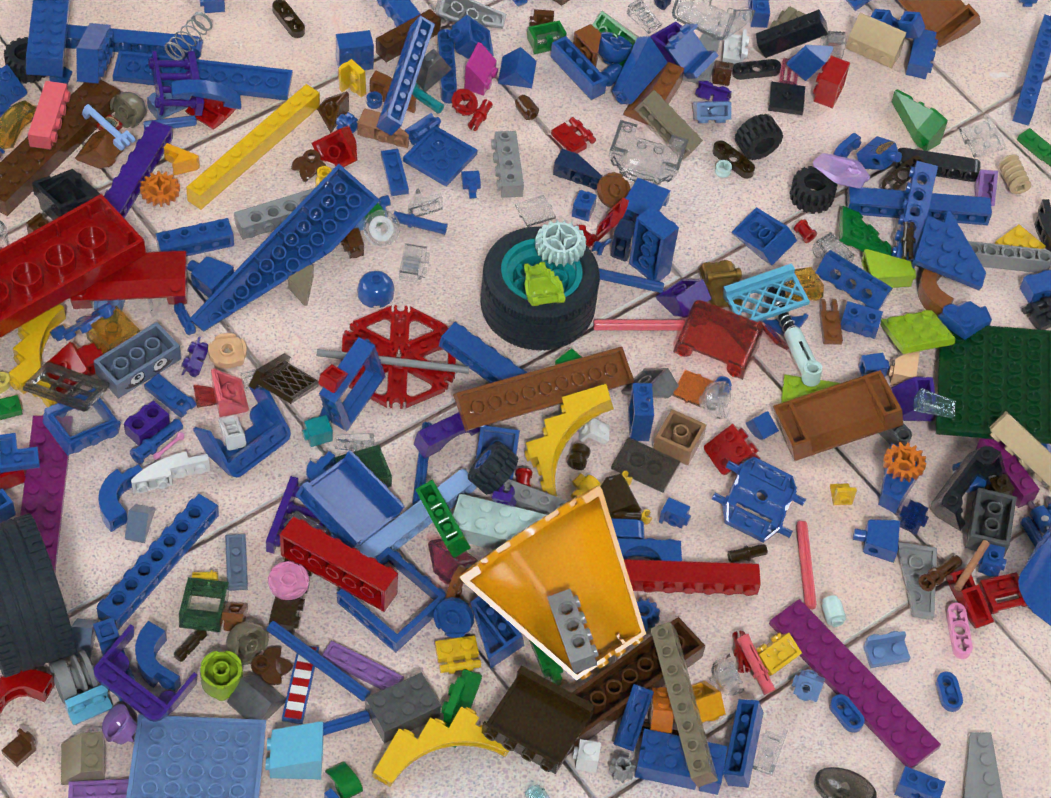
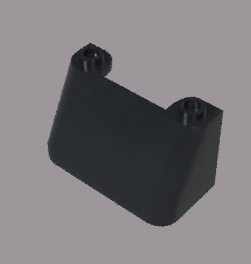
[931,446,1005,531]

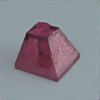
[428,538,478,584]

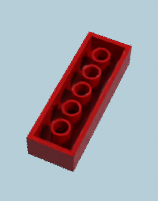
[280,516,398,612]

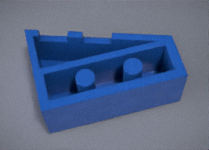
[878,443,926,514]
[470,596,524,668]

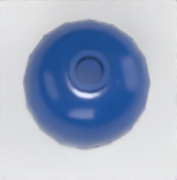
[598,32,632,64]
[357,270,395,308]

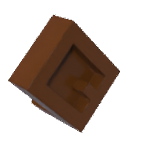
[529,9,554,26]
[713,60,733,86]
[1,728,36,767]

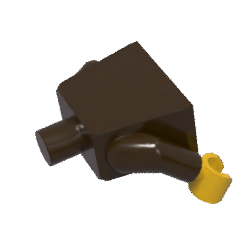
[600,471,653,525]

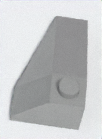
[434,0,507,29]

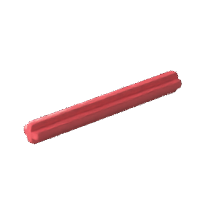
[593,319,686,331]
[796,521,817,610]

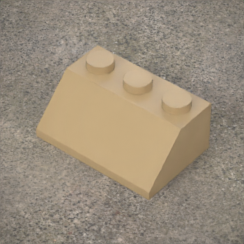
[846,12,907,69]

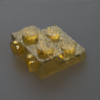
[784,267,824,302]

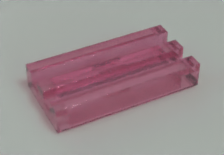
[779,58,798,85]

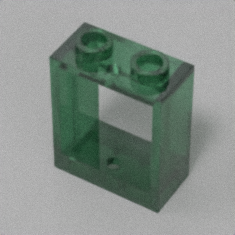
[179,577,229,632]

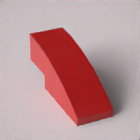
[946,569,994,629]

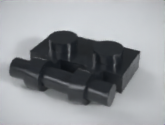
[1022,296,1051,330]

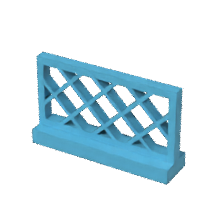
[723,263,810,328]

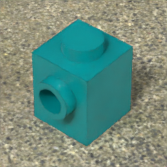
[302,415,333,447]

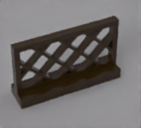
[248,353,319,404]

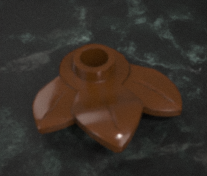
[291,149,326,182]
[251,647,293,685]

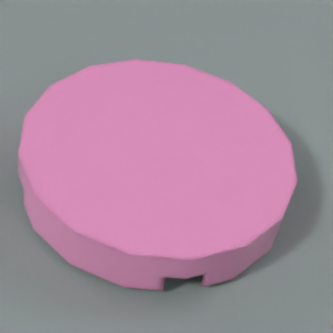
[268,561,309,600]

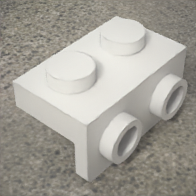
[722,29,749,64]

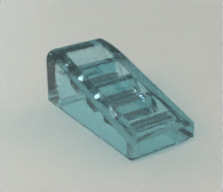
[913,388,956,418]

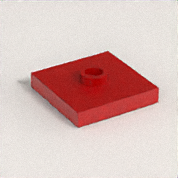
[43,342,90,396]

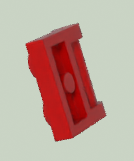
[979,572,1028,614]

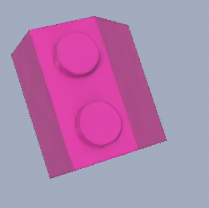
[464,42,498,96]

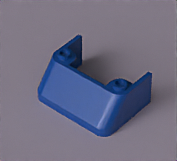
[193,387,291,478]

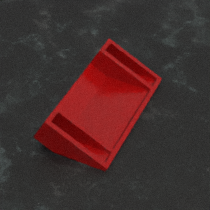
[70,251,187,309]

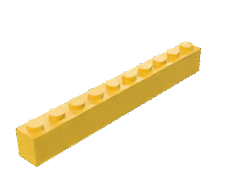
[186,84,320,210]

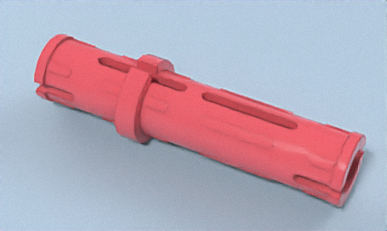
[737,634,776,695]

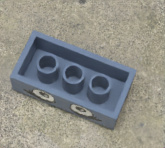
[94,322,181,399]

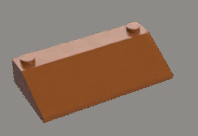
[897,0,981,48]
[773,370,903,461]

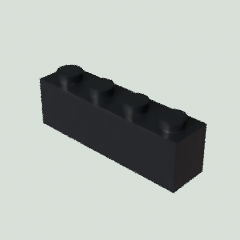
[756,9,828,58]

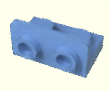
[863,631,910,668]

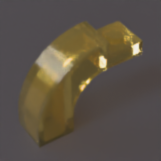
[0,100,37,149]

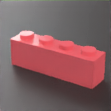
[28,81,71,149]

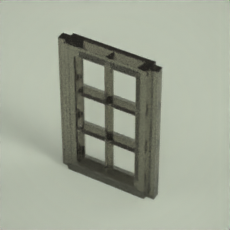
[23,362,109,412]

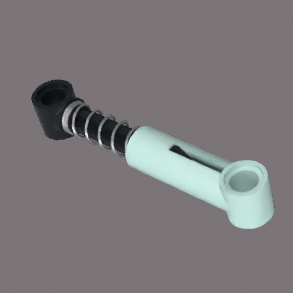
[765,287,823,387]

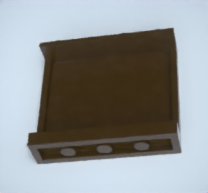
[482,665,595,774]

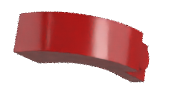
[0,669,55,714]

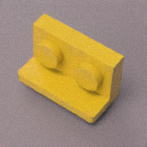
[338,59,366,97]
[756,632,802,676]

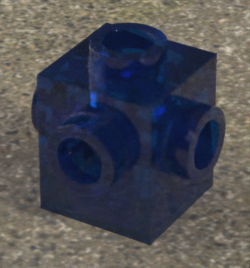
[899,500,929,535]

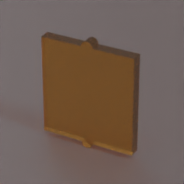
[672,370,714,407]

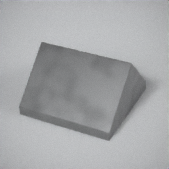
[227,674,286,720]

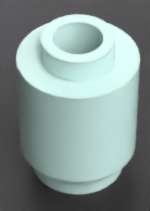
[822,595,846,627]

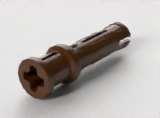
[919,555,962,592]

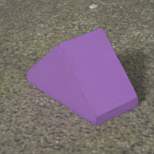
[974,169,998,206]

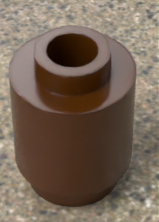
[515,95,539,120]

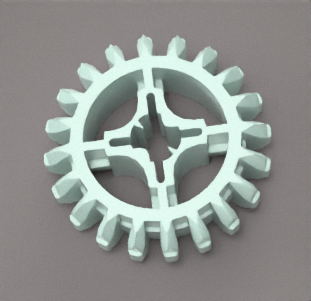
[535,219,586,267]

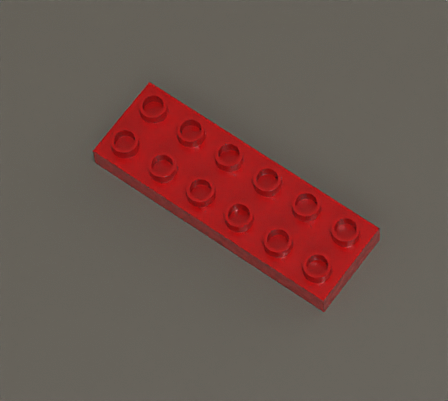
[0,194,146,337]

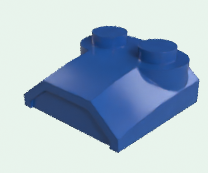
[938,301,991,340]

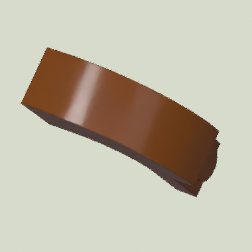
[918,268,954,317]

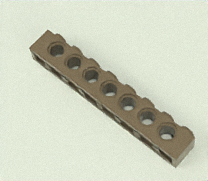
[651,622,718,787]

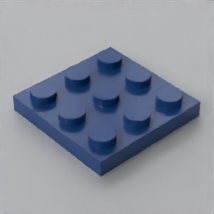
[403,126,478,187]

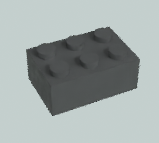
[965,488,1017,556]
[365,672,441,743]

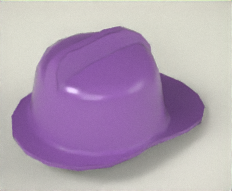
[102,704,137,745]

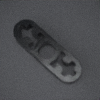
[732,59,781,80]

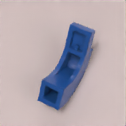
[98,464,143,532]
[135,621,181,692]

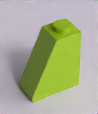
[861,249,916,288]

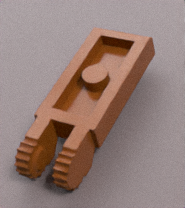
[819,299,843,345]

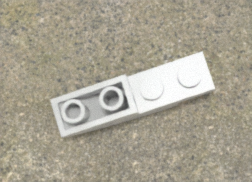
[131,452,210,494]

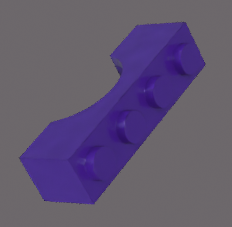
[414,412,488,459]

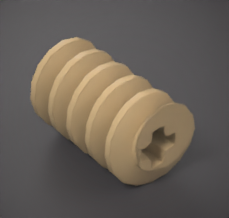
[999,154,1032,194]

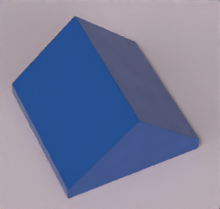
[786,45,833,81]
[498,47,537,88]

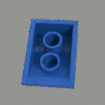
[732,207,798,265]
[476,426,520,480]

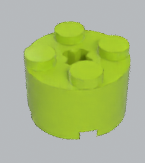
[200,650,243,701]

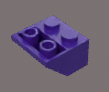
[891,377,938,421]

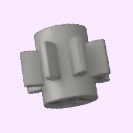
[609,755,636,783]

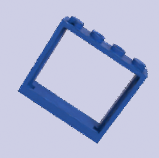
[319,337,386,432]
[337,547,446,653]

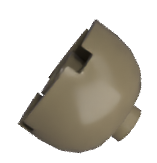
[110,92,146,128]
[226,622,269,665]

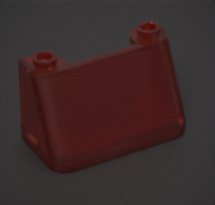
[674,300,763,380]

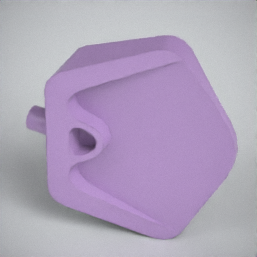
[813,153,870,188]

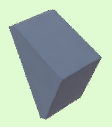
[125,504,155,543]
[71,618,98,659]

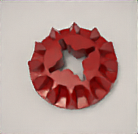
[451,89,478,116]

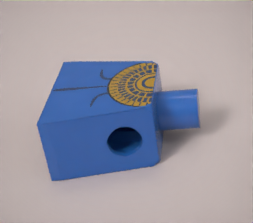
[856,136,902,170]

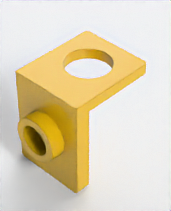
[830,483,857,505]

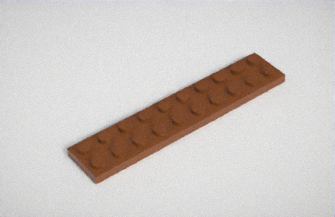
[453,347,635,431]

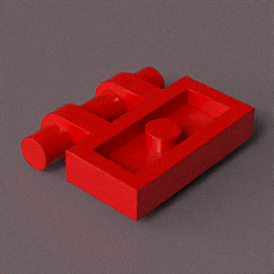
[551,117,596,154]

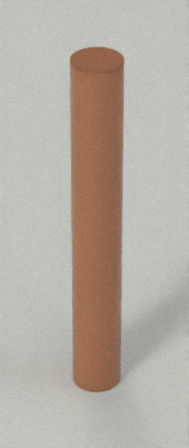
[954,540,990,591]

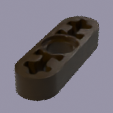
[272,0,305,38]
[713,140,755,179]
[880,156,925,190]

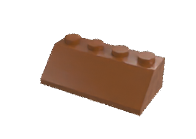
[623,62,685,126]

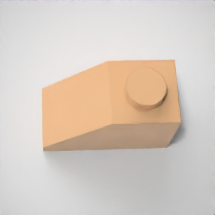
[888,351,920,385]

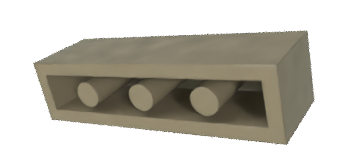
[635,90,703,160]

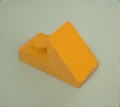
[164,143,200,175]

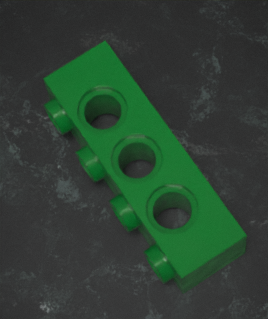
[415,479,471,558]

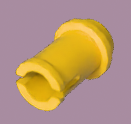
[192,570,218,586]

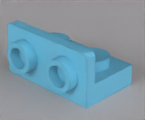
[65,685,112,725]

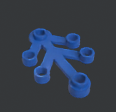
[50,302,116,341]

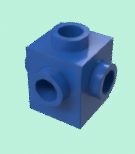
[978,544,1007,577]

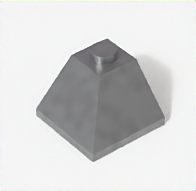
[416,49,451,92]
[621,368,679,399]

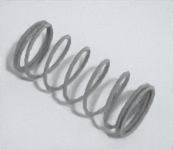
[165,12,212,60]

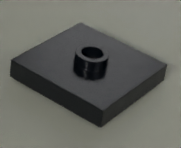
[768,81,806,115]

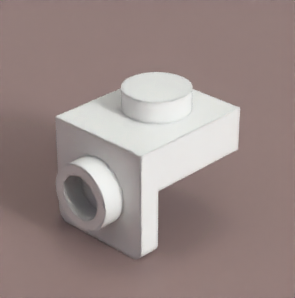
[578,418,610,444]

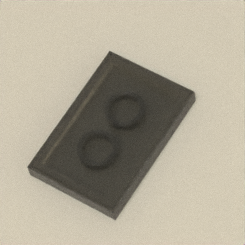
[611,437,681,493]

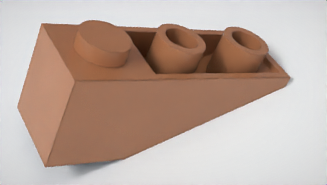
[357,108,409,148]

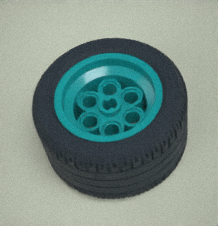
[480,226,600,351]

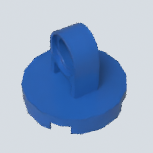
[434,597,474,638]

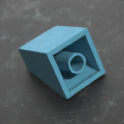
[265,722,323,780]

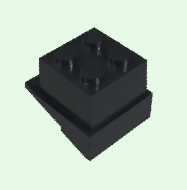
[32,169,100,220]

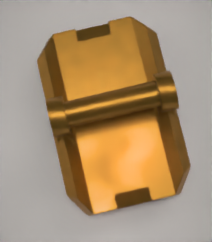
[699,260,743,309]

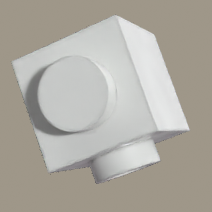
[573,739,601,773]

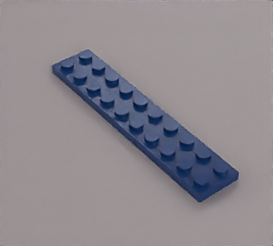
[112,50,293,100]

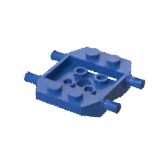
[711,457,806,543]

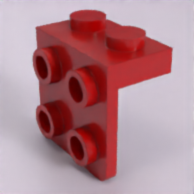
[704,424,761,475]

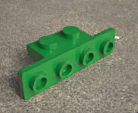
[441,669,482,748]

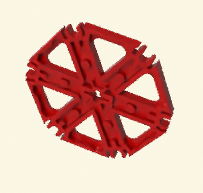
[341,305,456,409]

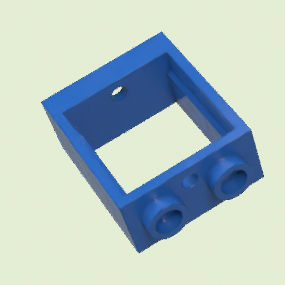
[628,383,654,441]

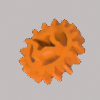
[140,171,180,207]
[883,442,927,482]

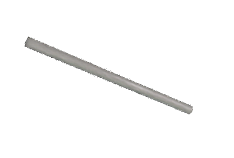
[316,349,469,374]

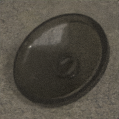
[814,767,877,798]

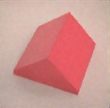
[211,368,249,417]

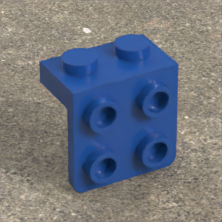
[0,65,27,110]

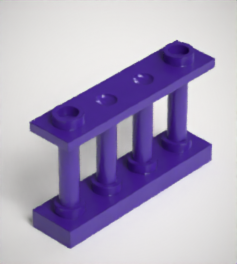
[148,51,204,116]
[266,476,326,554]

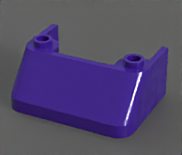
[94,624,197,722]

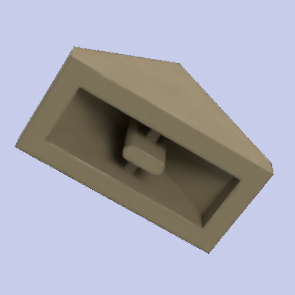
[288,265,314,306]

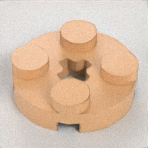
[208,333,247,369]

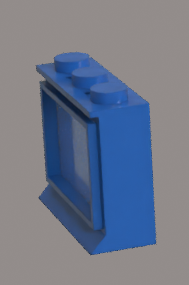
[43,388,121,456]

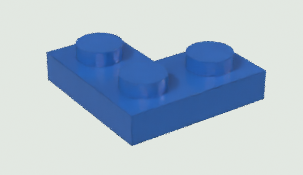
[0,433,40,473]

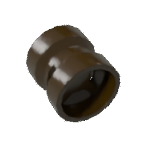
[567,443,591,470]

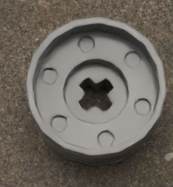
[49,650,98,705]

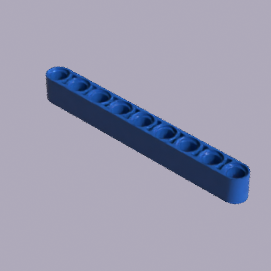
[66,25,203,59]

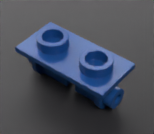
[405,113,441,145]

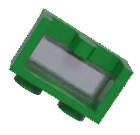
[527,20,567,55]

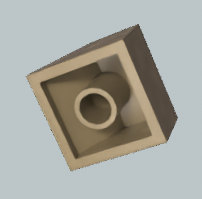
[61,732,105,785]

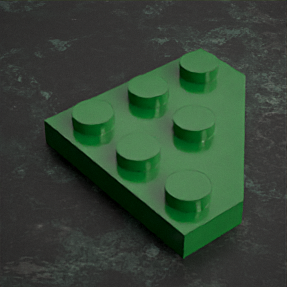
[839,206,892,256]

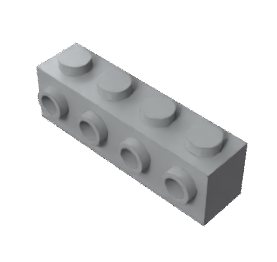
[491,131,524,198]

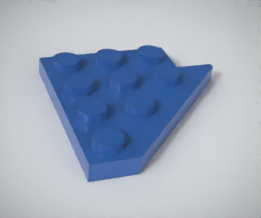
[913,210,986,291]

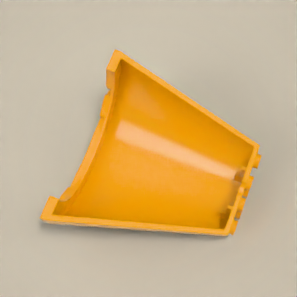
[460,486,646,680]

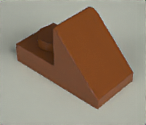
[222,602,248,631]

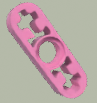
[946,603,973,659]

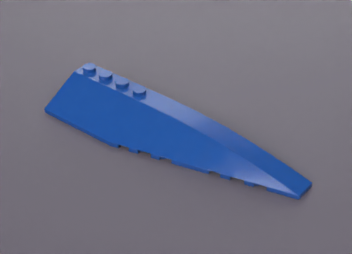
[190,164,380,332]

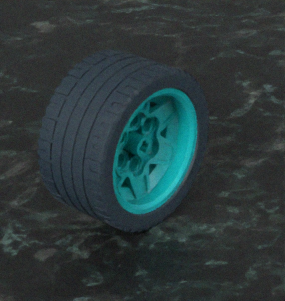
[0,513,76,677]

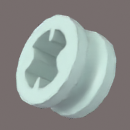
[715,160,732,178]

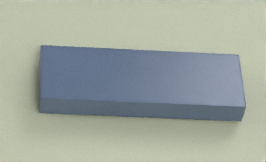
[225,534,248,591]

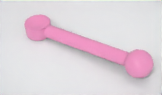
[153,432,184,460]

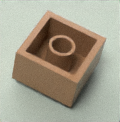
[653,409,707,465]

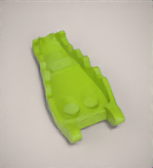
[524,262,565,306]

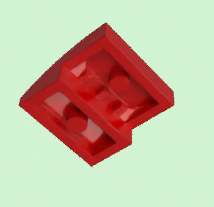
[185,98,236,129]
[596,198,629,241]

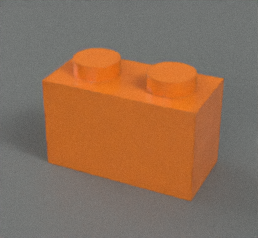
[649,687,674,733]

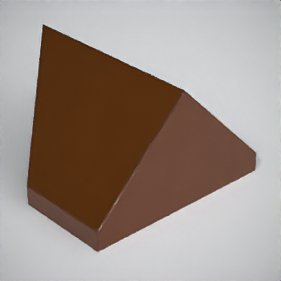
[317,91,349,133]

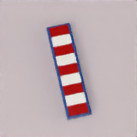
[282,646,319,724]

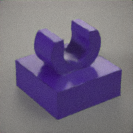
[492,485,517,507]

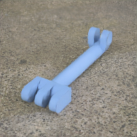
[82,104,136,151]

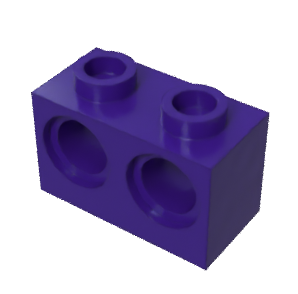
[124,400,170,446]

